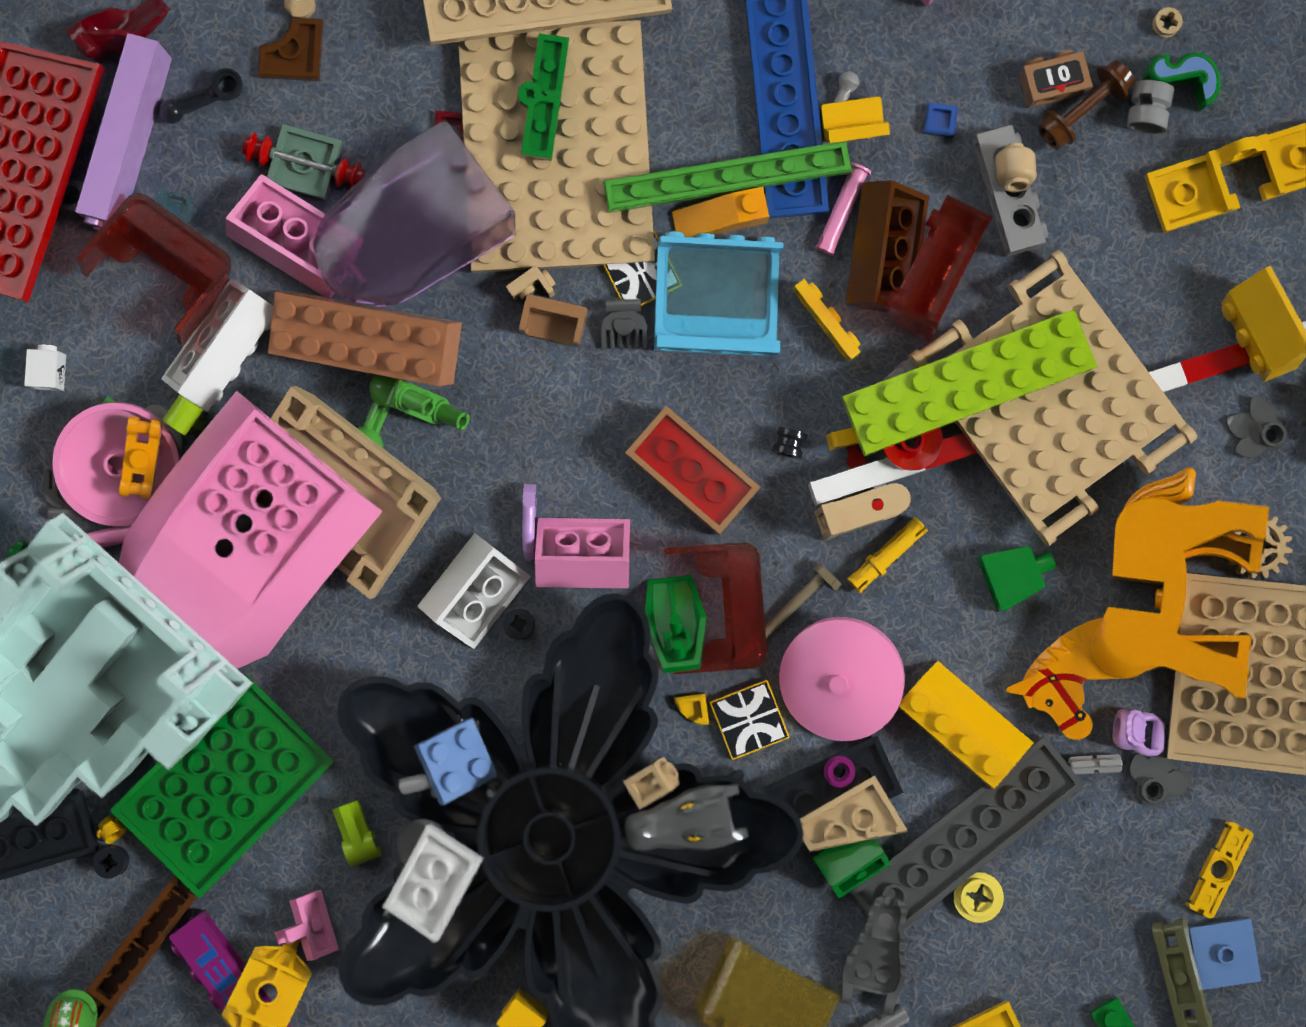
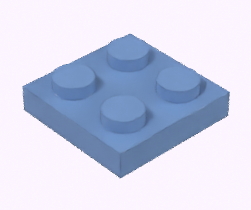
[414,718,497,805]

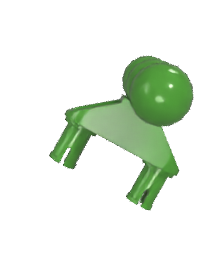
[357,313,470,448]

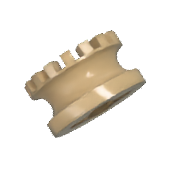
[1152,7,1183,38]

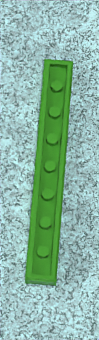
[603,141,851,213]

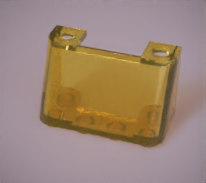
[695,934,841,1027]

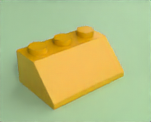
[1221,266,1306,382]

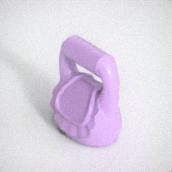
[1112,709,1165,757]

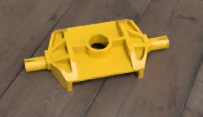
[221,939,312,1027]

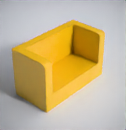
[497,987,549,1027]

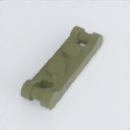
[1152,918,1213,1027]

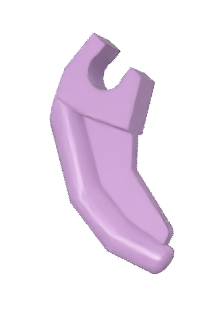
[522,484,537,561]

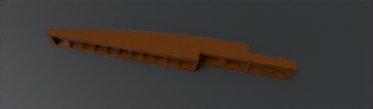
[81,875,198,1027]

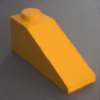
[672,187,769,238]

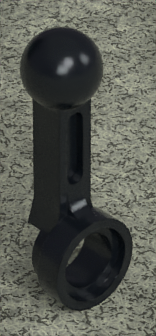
[159,68,243,124]

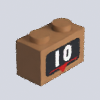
[1019,50,1093,109]

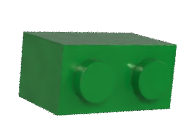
[813,839,891,898]

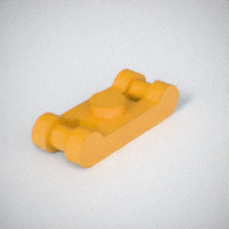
[119,416,162,500]

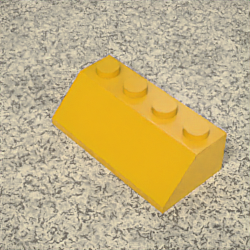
[898,661,1033,790]

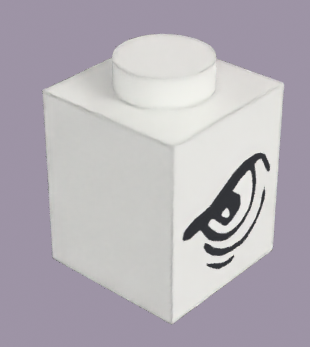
[24,345,66,391]

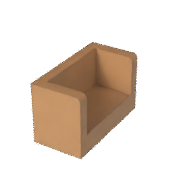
[519,294,588,348]

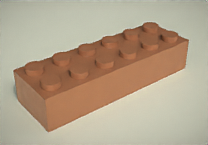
[268,291,462,387]

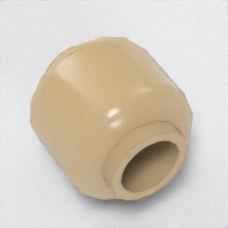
[995,143,1037,192]

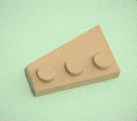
[800,776,908,852]

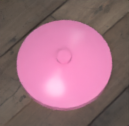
[52,402,181,527]
[779,617,905,741]

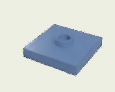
[1188,917,1261,990]

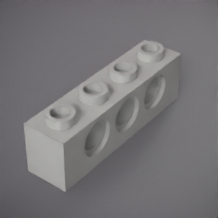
[972,125,1048,257]

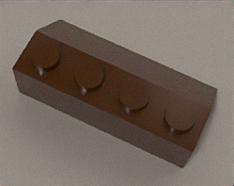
[846,180,929,316]

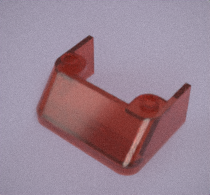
[76,193,231,346]
[884,195,993,343]
[664,542,767,674]

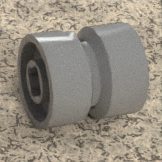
[1126,80,1174,134]

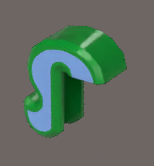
[1142,52,1221,112]

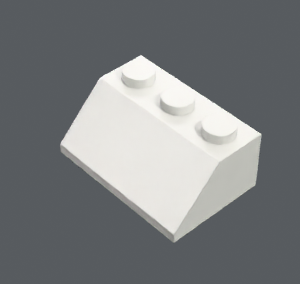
[417,533,531,649]

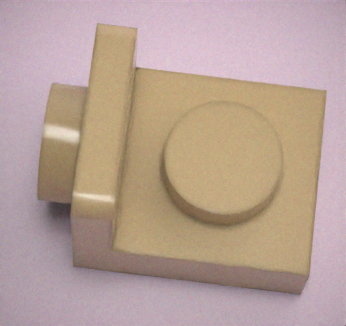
[506,265,556,301]
[623,757,680,809]

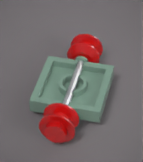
[242,124,366,201]

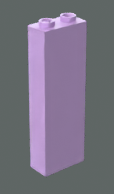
[75,33,172,234]

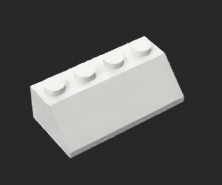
[161,279,273,412]

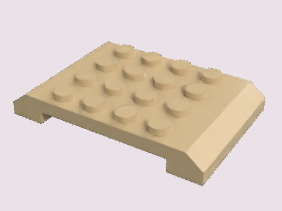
[256,386,441,599]

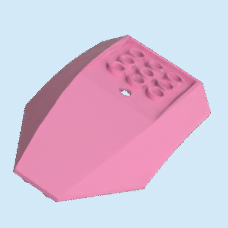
[119,391,383,669]

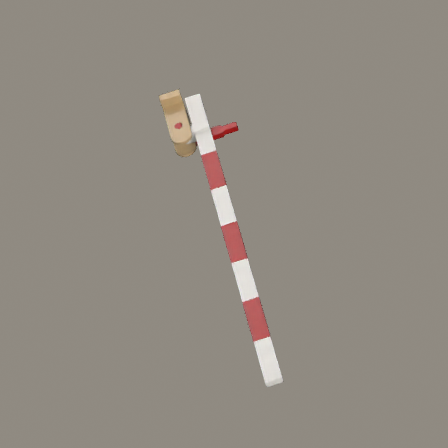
[808,321,1306,541]

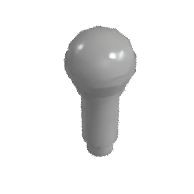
[834,71,859,102]

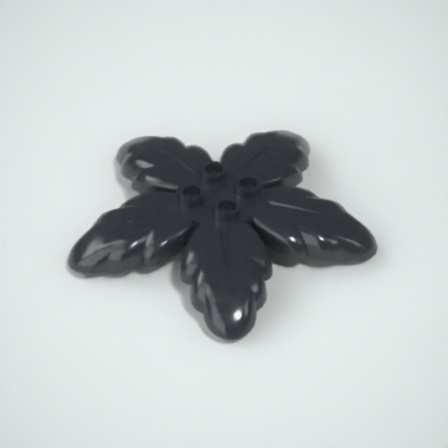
[337,593,804,1027]

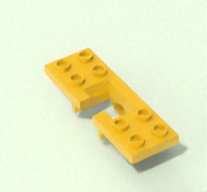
[1144,123,1306,233]

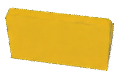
[820,96,890,143]

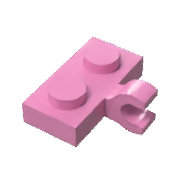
[275,890,339,961]

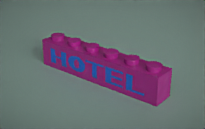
[169,910,291,1027]

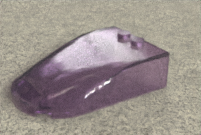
[314,120,516,307]

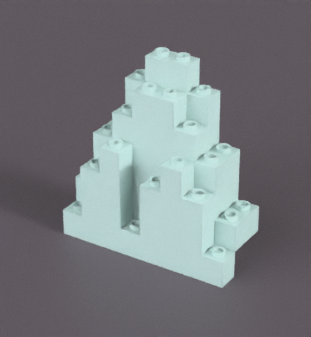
[0,513,253,826]

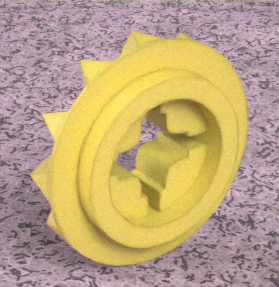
[954,872,1004,923]

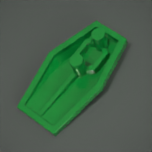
[645,575,707,673]

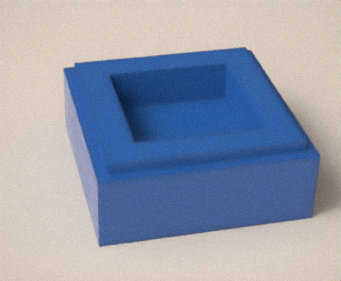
[923,102,958,138]

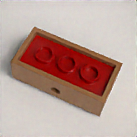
[625,406,760,536]

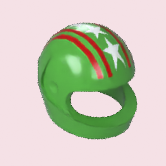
[43,990,97,1027]

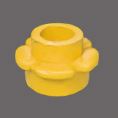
[96,815,127,844]

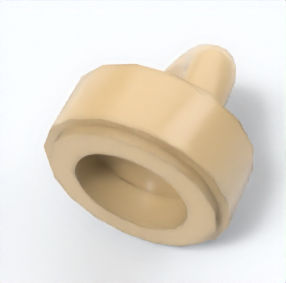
[284,0,316,18]

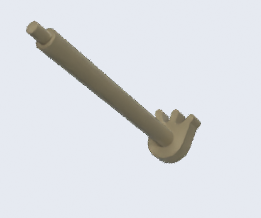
[732,562,842,666]

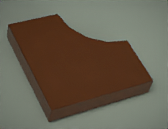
[258,18,324,81]

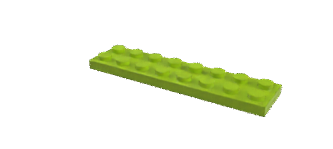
[841,309,1098,456]

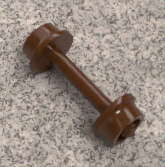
[1038,60,1135,150]

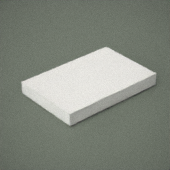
[382,824,483,942]

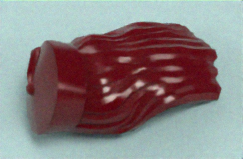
[66,0,170,63]

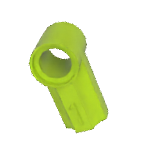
[162,394,207,436]
[333,800,381,867]

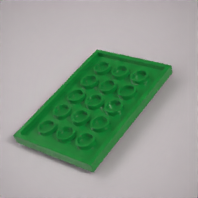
[110,675,335,899]

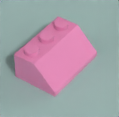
[535,518,630,588]

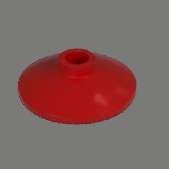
[883,428,943,471]

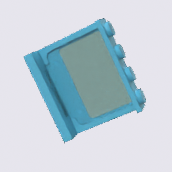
[654,231,784,357]

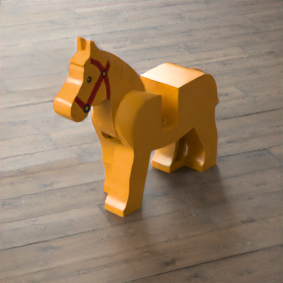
[1006,467,1270,740]

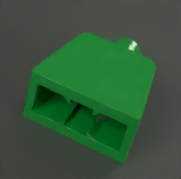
[976,546,1056,612]

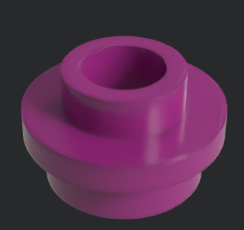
[823,756,855,787]

